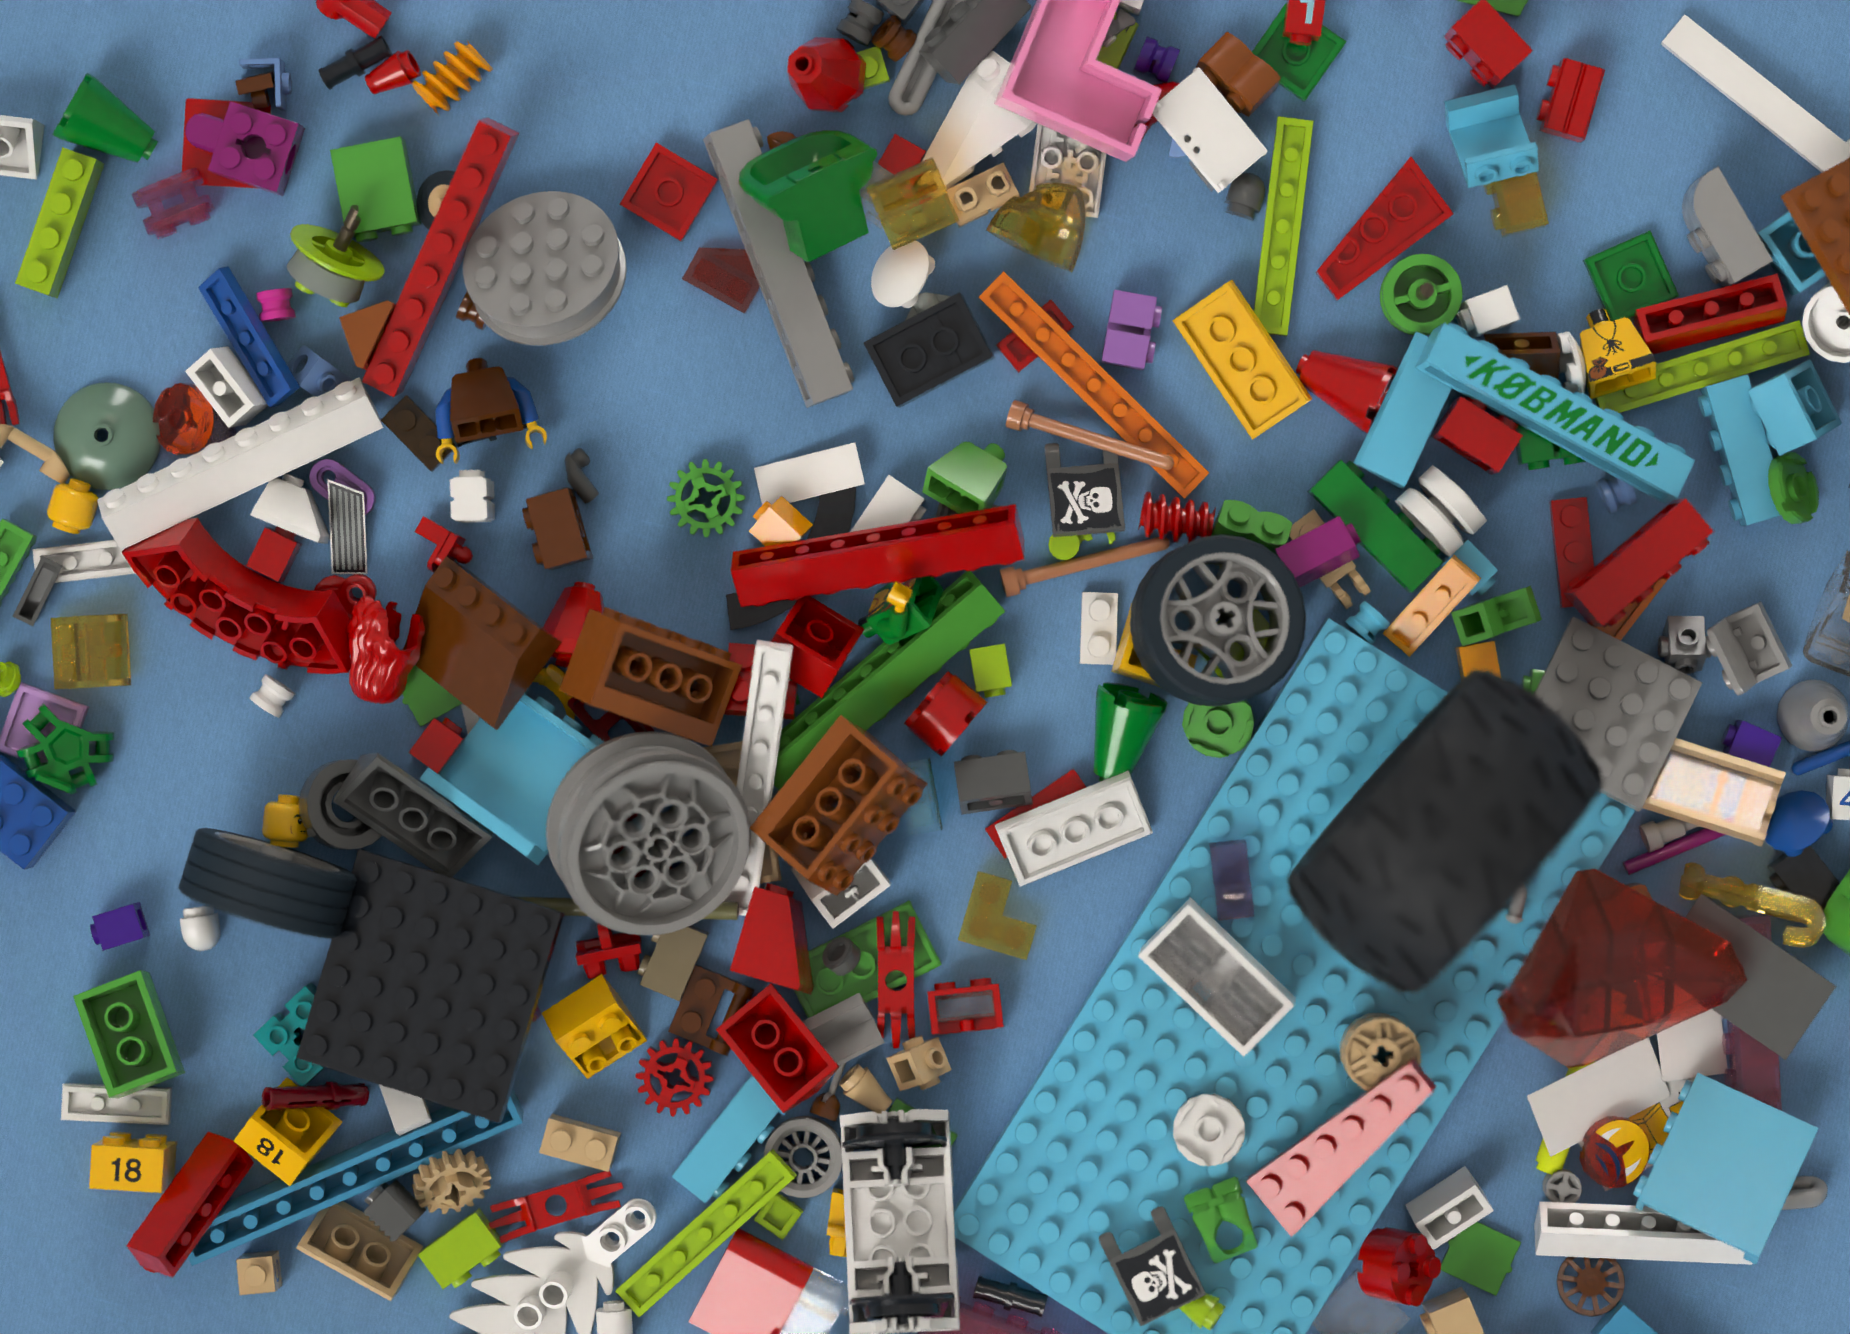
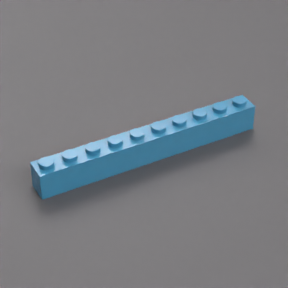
[188,1088,524,1266]

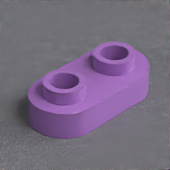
[309,459,376,515]

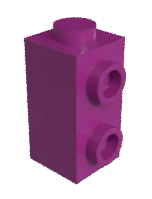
[1275,516,1361,588]

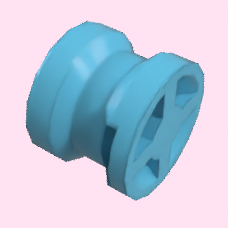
[1345,601,1390,645]

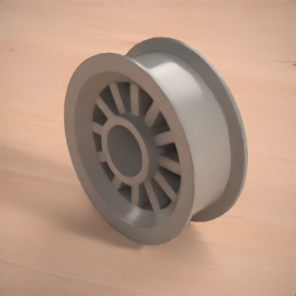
[764,1116,842,1198]

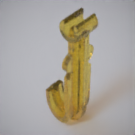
[1679,862,1826,948]

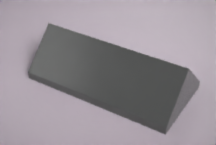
[333,753,493,877]

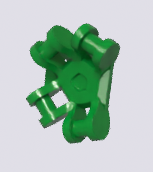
[16,703,114,795]

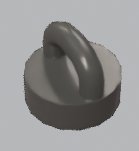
[822,937,861,976]

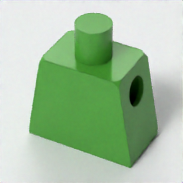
[922,442,1008,514]

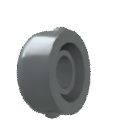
[299,759,382,850]

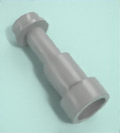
[1639,802,1723,852]

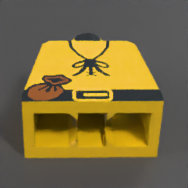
[1579,309,1656,399]

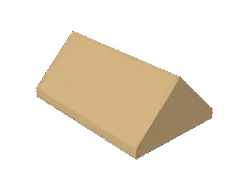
[296,1201,423,1301]

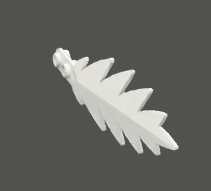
[449,1198,657,1334]

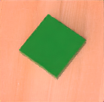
[1252,2,1347,102]
[1583,230,1679,321]

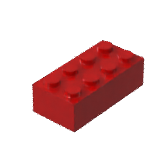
[1563,498,1714,627]

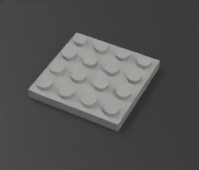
[1534,617,1702,812]

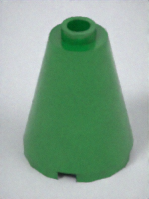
[52,73,158,163]
[1093,682,1168,782]

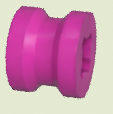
[256,288,296,322]

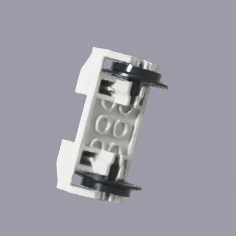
[840,1109,960,1334]

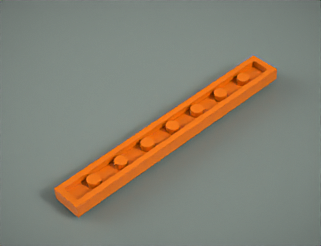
[978,271,1209,499]

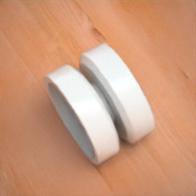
[1802,282,1850,363]
[1395,465,1487,557]

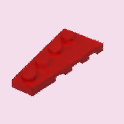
[1316,157,1454,301]

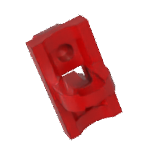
[575,923,641,979]

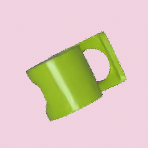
[1048,532,1116,560]

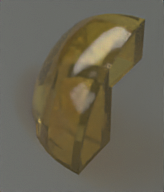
[986,183,1085,273]

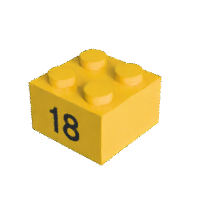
[234,1077,343,1186]
[89,1132,177,1193]

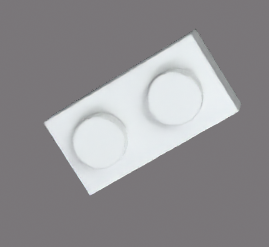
[1080,592,1118,665]

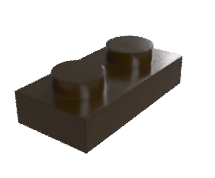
[381,395,458,472]

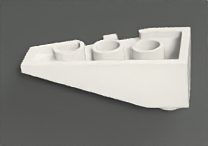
[914,50,1037,196]

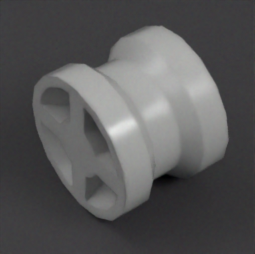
[1542,1168,1582,1203]

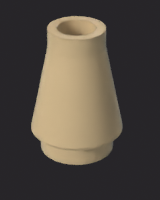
[839,1064,893,1114]

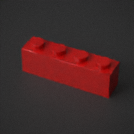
[1634,274,1788,354]
[126,1131,254,1278]

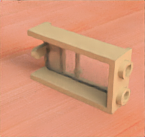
[1642,738,1786,847]

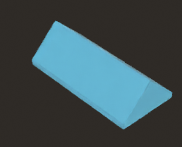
[1354,332,1452,489]

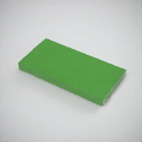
[794,900,942,1018]

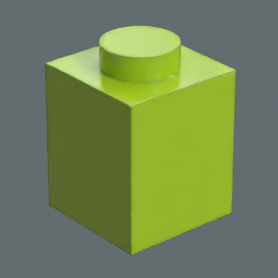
[969,643,1012,698]

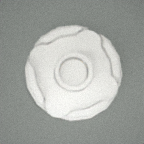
[1173,1094,1245,1166]

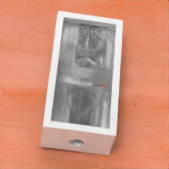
[1138,897,1296,1057]

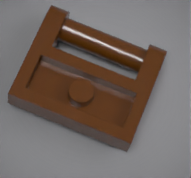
[668,964,755,1056]

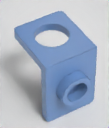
[239,58,292,111]
[287,345,352,397]

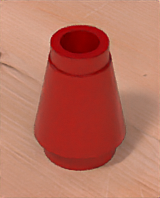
[365,50,421,95]

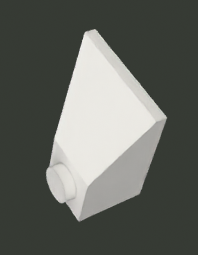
[251,473,330,544]

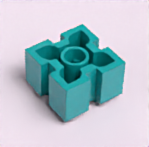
[253,983,325,1086]

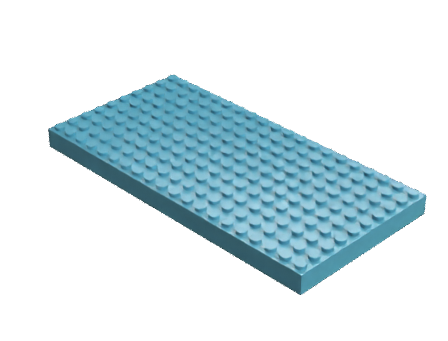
[954,618,1635,1334]

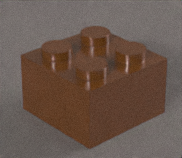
[522,487,593,570]

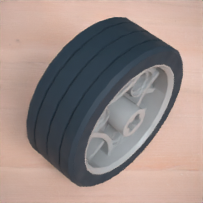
[1130,535,1306,707]
[179,828,357,939]

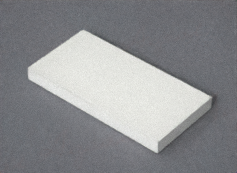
[995,771,1153,887]

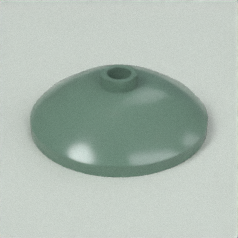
[53,382,162,490]

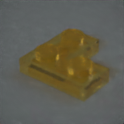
[958,871,1037,960]

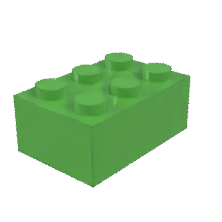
[73,970,185,1099]

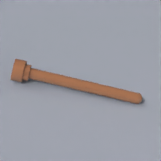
[1006,400,1174,470]
[999,537,1170,597]

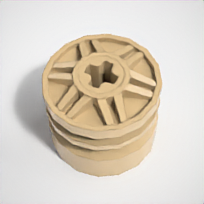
[1340,1013,1421,1091]

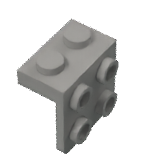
[1706,601,1792,696]

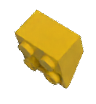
[542,974,647,1079]

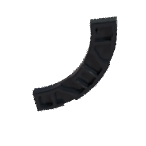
[726,487,856,630]

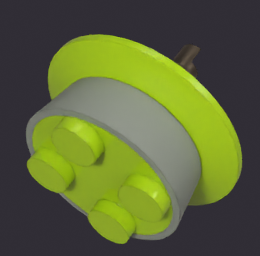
[287,205,385,307]

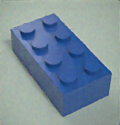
[0,752,76,870]

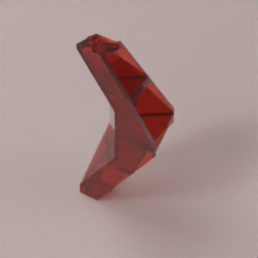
[1497,869,1748,1068]

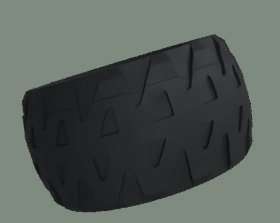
[1287,670,1603,992]

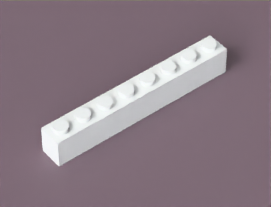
[97,377,383,550]

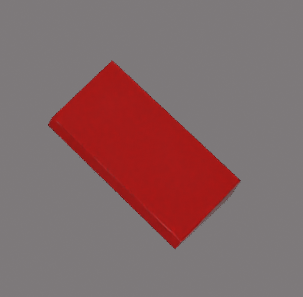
[716,983,839,1113]

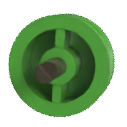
[1380,254,1463,335]

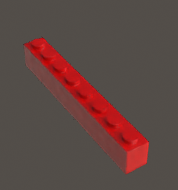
[361,117,519,397]
[731,504,1025,607]

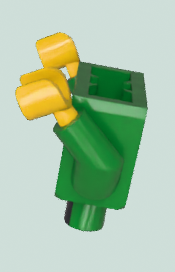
[858,576,943,645]

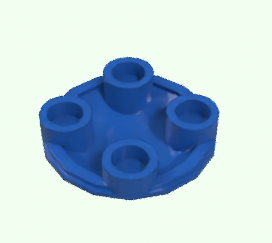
[1765,790,1833,857]

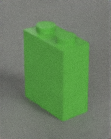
[330,136,421,243]

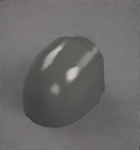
[1225,173,1265,221]

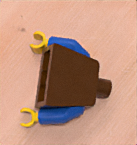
[435,358,547,464]

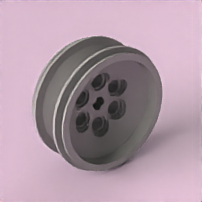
[546,732,751,935]

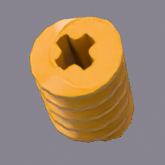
[412,41,493,115]

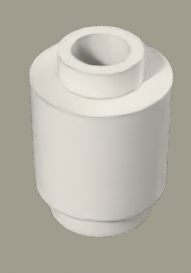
[596,1300,633,1334]

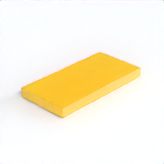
[1172,280,1312,440]

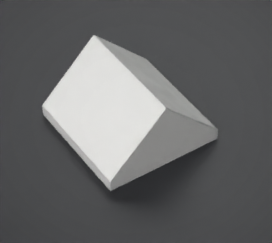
[0,115,44,180]

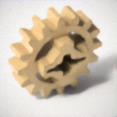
[412,1149,492,1214]

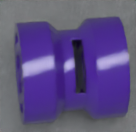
[1133,36,1180,83]

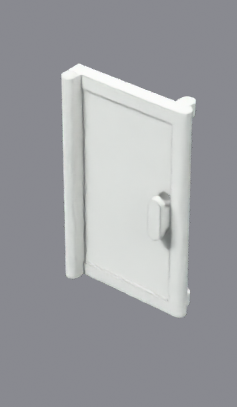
[1152,67,1268,193]

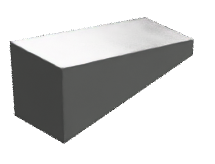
[12,556,63,626]

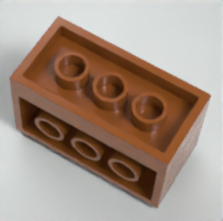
[559,607,742,747]
[750,715,928,896]

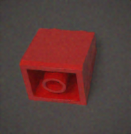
[730,883,813,995]

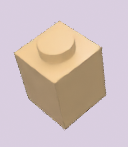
[236,1250,282,1295]

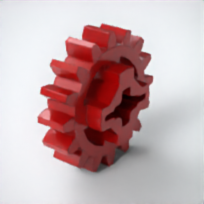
[635,1037,714,1117]

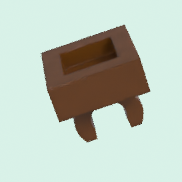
[235,71,275,110]

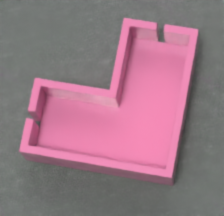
[994,0,1162,162]

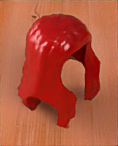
[346,596,425,704]

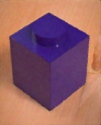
[1721,720,1782,767]
[90,902,150,951]

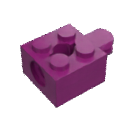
[185,101,305,196]

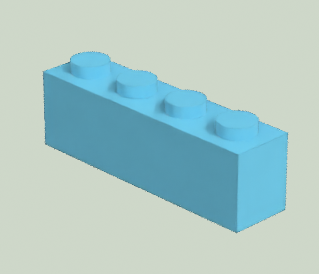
[1698,374,1781,526]
[671,1075,787,1203]

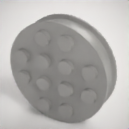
[463,191,627,346]

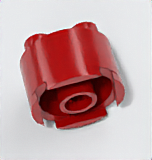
[904,671,987,757]
[1357,1227,1441,1306]

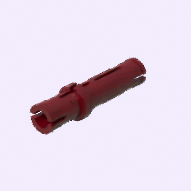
[262,1081,369,1110]

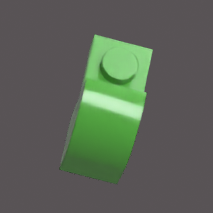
[1451,586,1542,647]

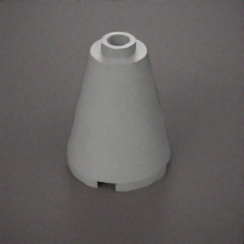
[1776,680,1850,751]

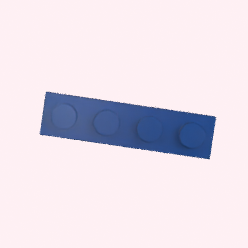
[198,266,300,408]

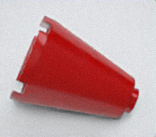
[1296,350,1398,433]

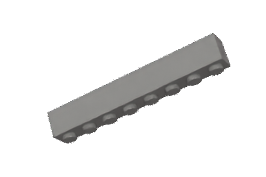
[703,119,854,408]

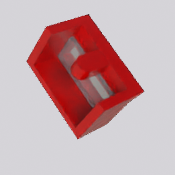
[927,978,1004,1036]

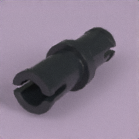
[318,35,392,90]
[973,1276,1048,1317]

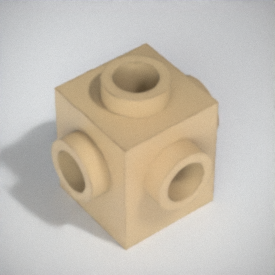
[886,1035,952,1091]

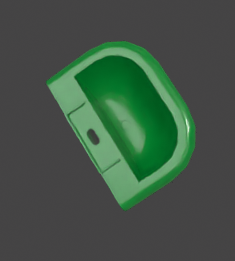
[739,130,877,263]

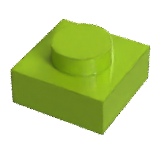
[856,47,890,89]

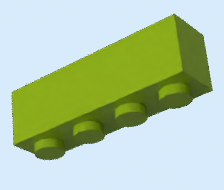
[15,147,105,299]

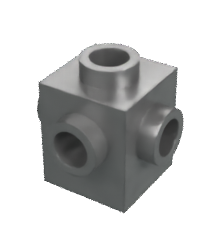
[1658,616,1711,674]

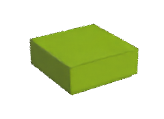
[754,1193,804,1240]

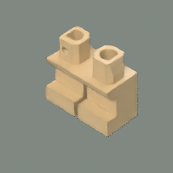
[944,162,1020,228]

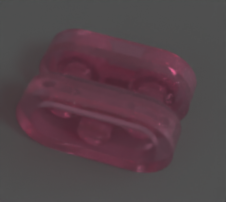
[132,168,215,239]

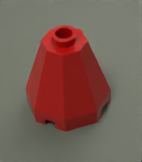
[787,37,866,112]
[543,582,604,668]

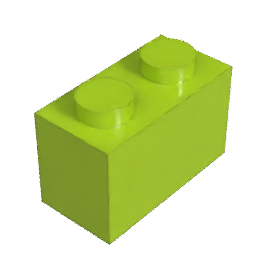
[418,1208,504,1289]

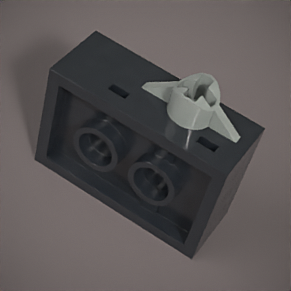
[864,292,995,408]

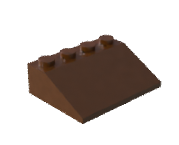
[403,556,561,730]

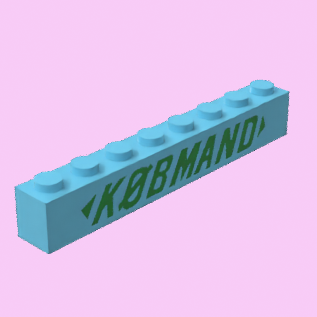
[1415,323,1695,504]

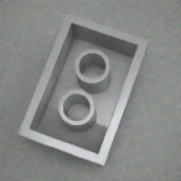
[1682,166,1773,287]

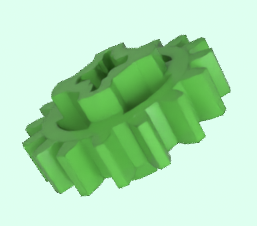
[667,459,746,537]

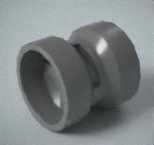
[836,0,884,46]

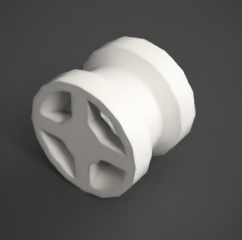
[249,674,295,718]

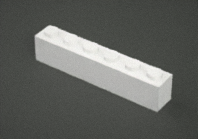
[1534,1202,1753,1265]

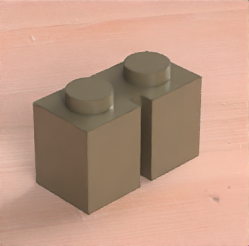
[637,925,709,1001]

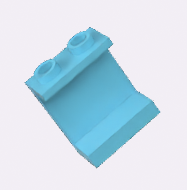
[1444,84,1539,188]

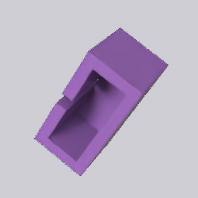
[1101,290,1162,370]

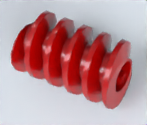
[1138,492,1216,543]

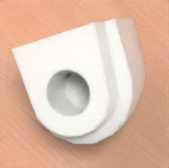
[179,905,220,951]

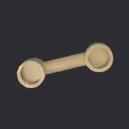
[0,424,69,484]

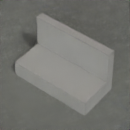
[803,993,885,1065]

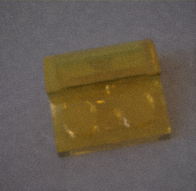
[866,157,959,250]
[51,614,131,689]

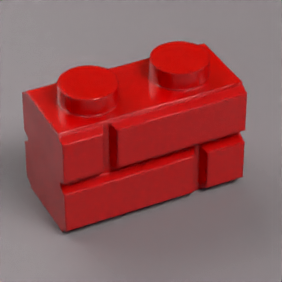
[1536,58,1605,143]

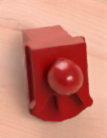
[415,516,473,572]

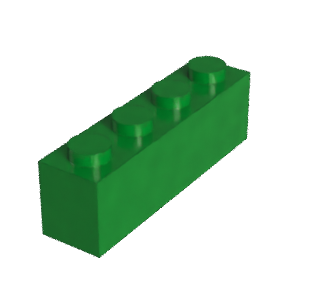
[1307,460,1443,593]

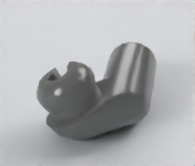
[564,448,599,504]

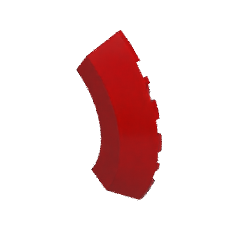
[122,518,351,674]

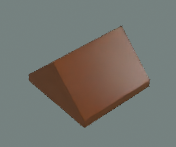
[339,300,396,370]

